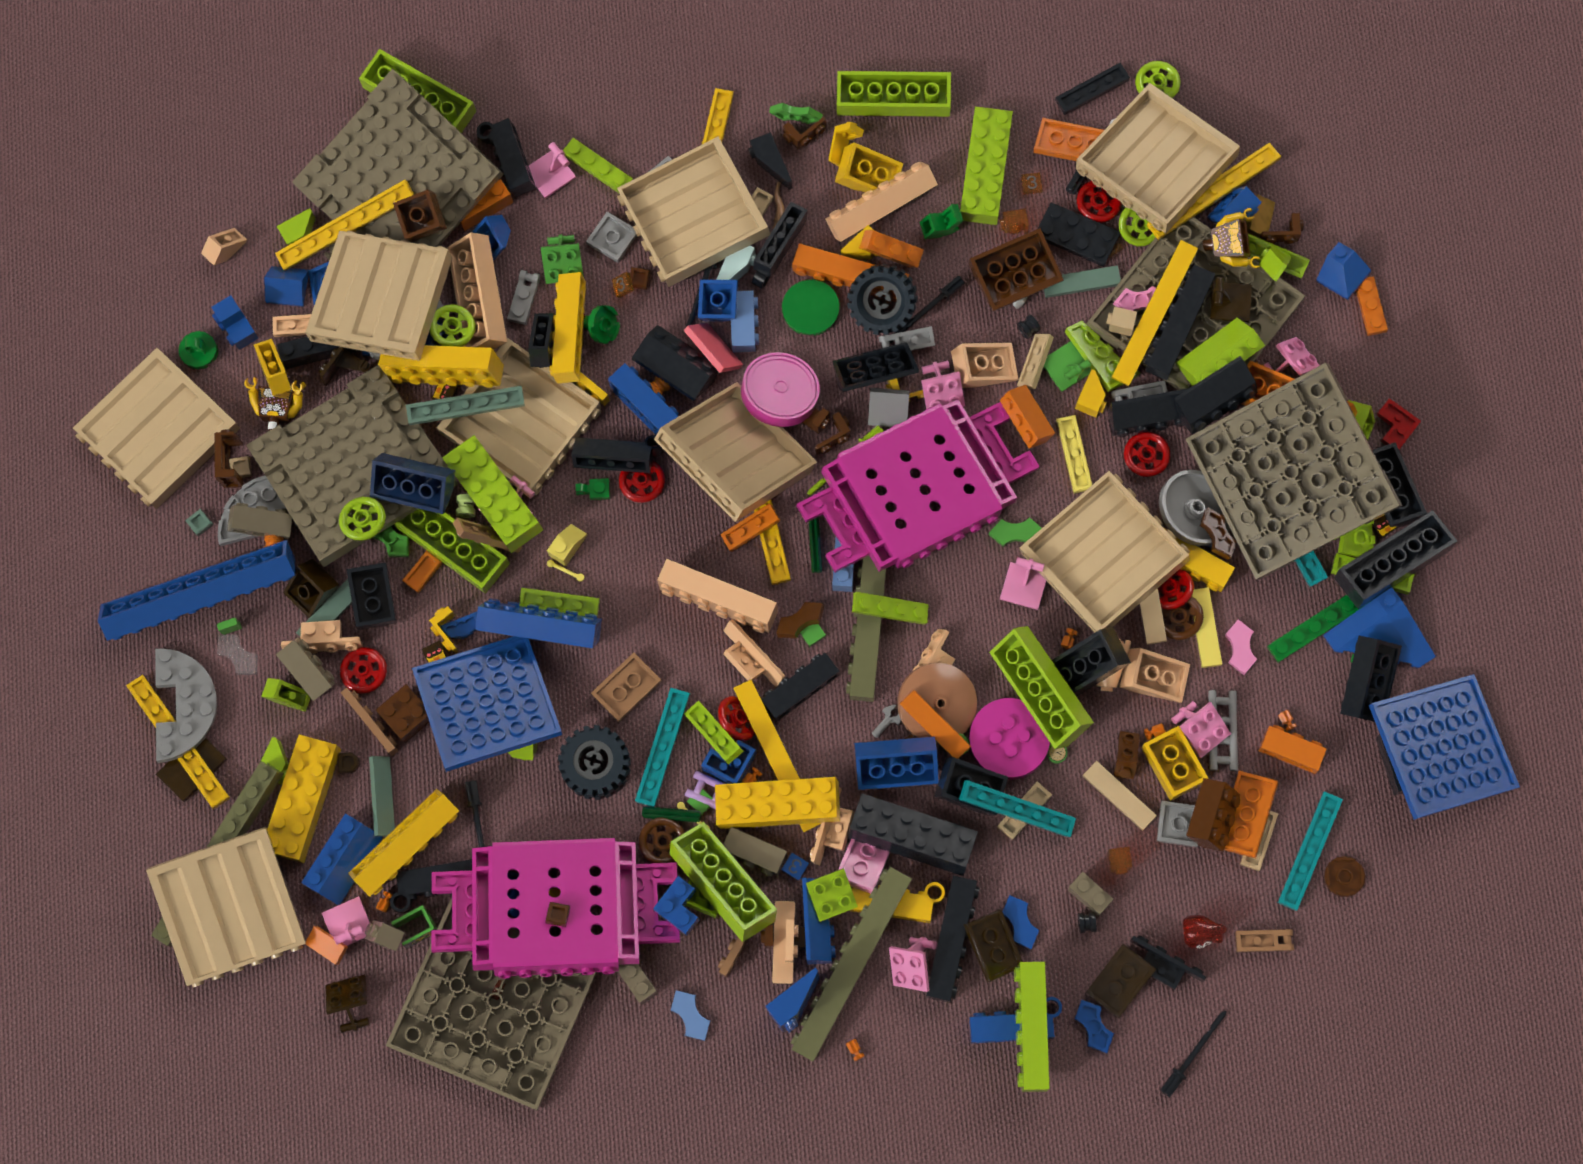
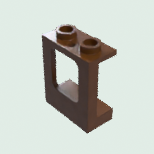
[214,429,243,488]

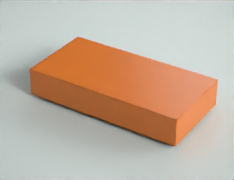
[402,550,443,594]
[306,926,348,965]

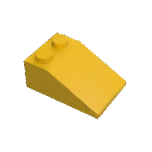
[835,142,904,192]

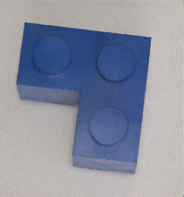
[211,295,259,350]
[701,740,757,784]
[653,876,699,936]

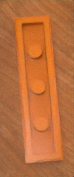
[899,689,971,759]

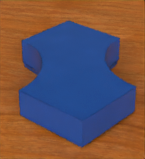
[1003,895,1039,949]
[1074,1000,1114,1054]

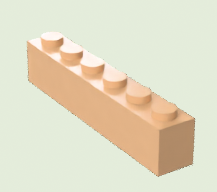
[825,162,938,242]

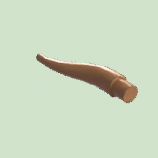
[773,182,785,229]

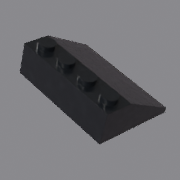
[832,342,919,392]

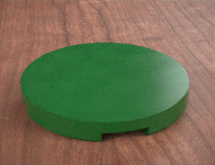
[782,280,840,336]

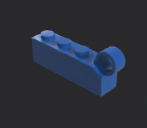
[969,997,1062,1044]

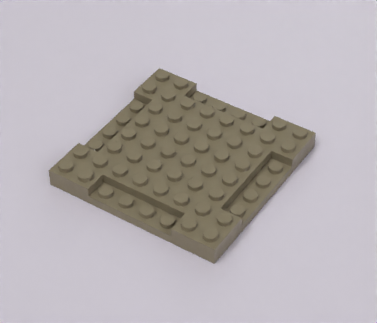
[292,69,504,247]
[1087,217,1305,390]
[1186,363,1402,579]
[246,365,458,567]
[386,897,598,1111]

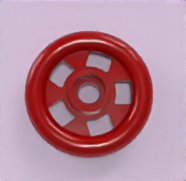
[1077,181,1122,222]
[1124,432,1171,477]
[619,460,665,503]
[1158,569,1194,610]
[340,647,387,694]
[718,696,755,741]

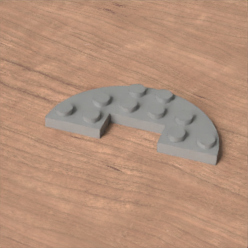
[218,476,298,546]
[155,649,217,763]

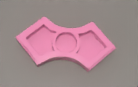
[1113,286,1156,311]
[1225,619,1257,675]

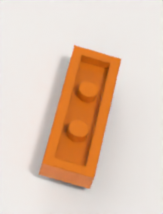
[1356,276,1388,336]
[720,503,781,552]

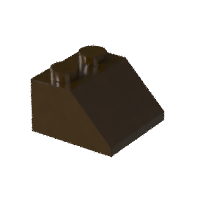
[283,559,339,618]

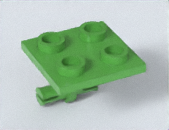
[541,234,584,284]
[1044,341,1091,392]

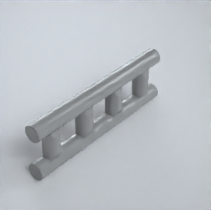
[1208,690,1238,771]

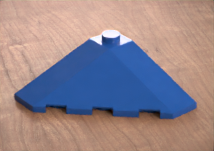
[1323,587,1436,668]

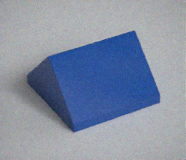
[264,266,309,307]

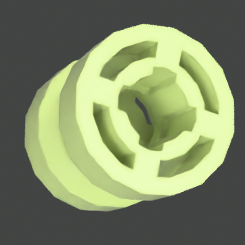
[456,494,476,518]

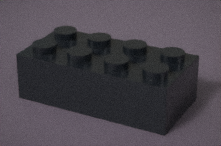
[1051,627,1131,697]

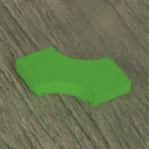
[769,103,823,124]
[988,517,1042,547]
[371,526,410,557]

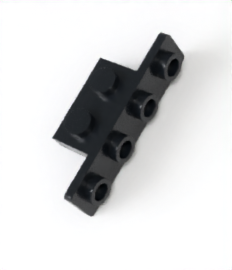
[1130,935,1206,990]

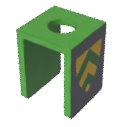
[391,905,437,949]

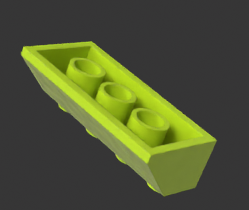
[1175,318,1266,386]

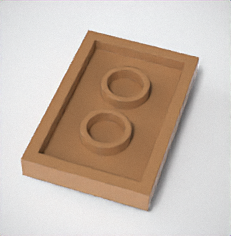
[591,653,662,722]

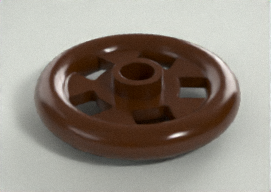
[1161,596,1204,640]
[639,817,685,863]

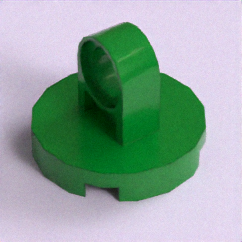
[583,305,620,344]
[179,331,218,370]

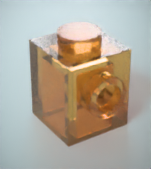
[1107,847,1133,875]

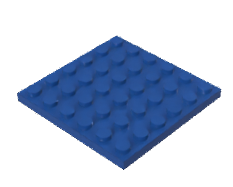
[412,636,562,772]
[1369,674,1520,820]

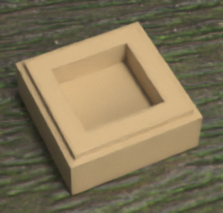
[229,456,252,478]

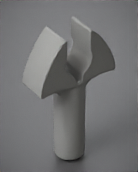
[872,705,901,738]

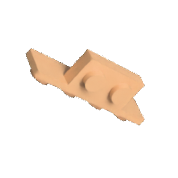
[723,619,785,687]
[281,620,363,654]
[913,629,955,671]
[810,787,855,866]
[772,901,799,984]

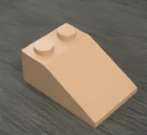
[951,343,1019,388]
[1120,648,1190,703]

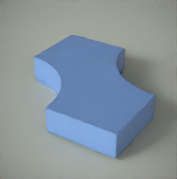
[671,990,710,1041]

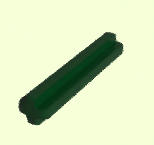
[809,517,822,573]
[642,806,701,822]

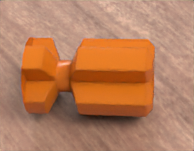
[1061,628,1078,649]
[1278,710,1297,732]
[1144,723,1166,740]
[742,767,762,783]
[376,891,393,913]
[846,1039,864,1062]

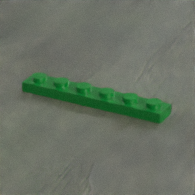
[1267,595,1371,663]

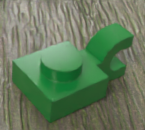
[575,478,610,500]

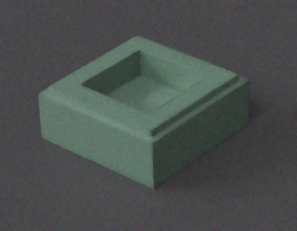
[185,509,214,537]

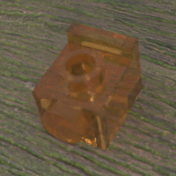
[999,208,1029,234]

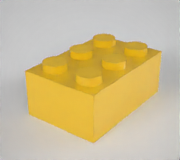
[1141,726,1209,801]

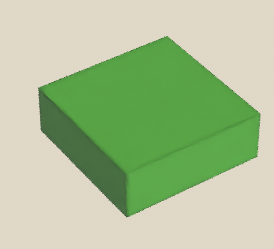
[217,618,242,635]
[800,624,826,647]
[687,789,713,816]

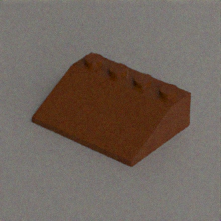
[968,228,1064,311]

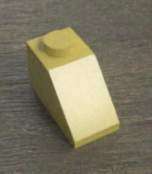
[547,524,587,567]

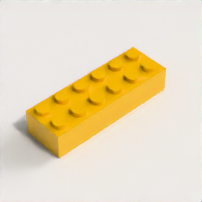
[378,345,504,388]
[267,734,341,863]
[715,777,840,829]
[348,789,459,897]

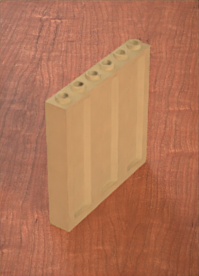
[1076,83,1240,234]
[617,136,770,287]
[305,231,452,361]
[437,338,601,495]
[73,348,240,509]
[654,382,817,522]
[1019,471,1190,633]
[146,827,306,987]

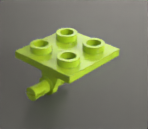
[806,868,858,922]

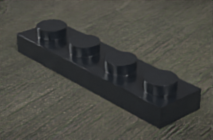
[1055,63,1130,115]

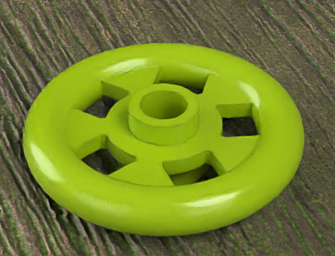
[1135,61,1181,98]
[1119,208,1155,246]
[429,304,476,347]
[339,497,386,541]

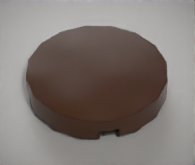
[1323,856,1366,897]

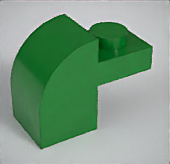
[919,204,963,239]

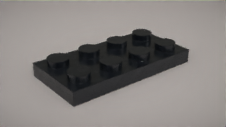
[1038,202,1120,267]

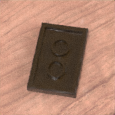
[156,738,227,802]
[964,909,1023,982]
[1086,943,1156,1018]

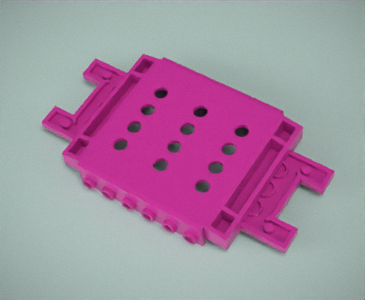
[797,400,1040,573]
[431,838,680,979]

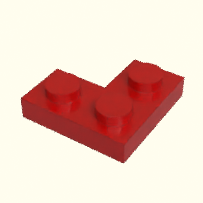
[1377,398,1421,450]

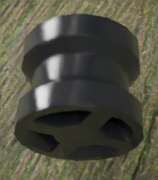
[1017,314,1041,339]
[1077,912,1097,934]

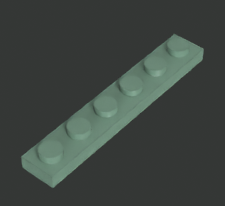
[406,386,525,425]

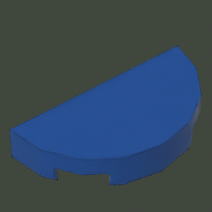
[440,612,477,640]

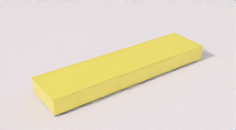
[1056,415,1092,494]
[1192,587,1222,668]

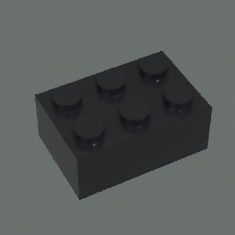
[346,562,397,630]
[934,757,1008,816]

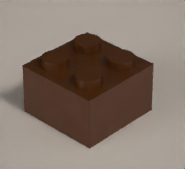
[393,190,447,242]
[376,684,429,743]

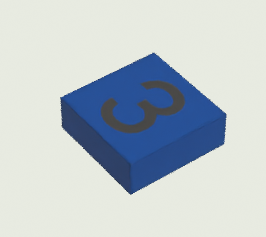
[781,853,809,881]

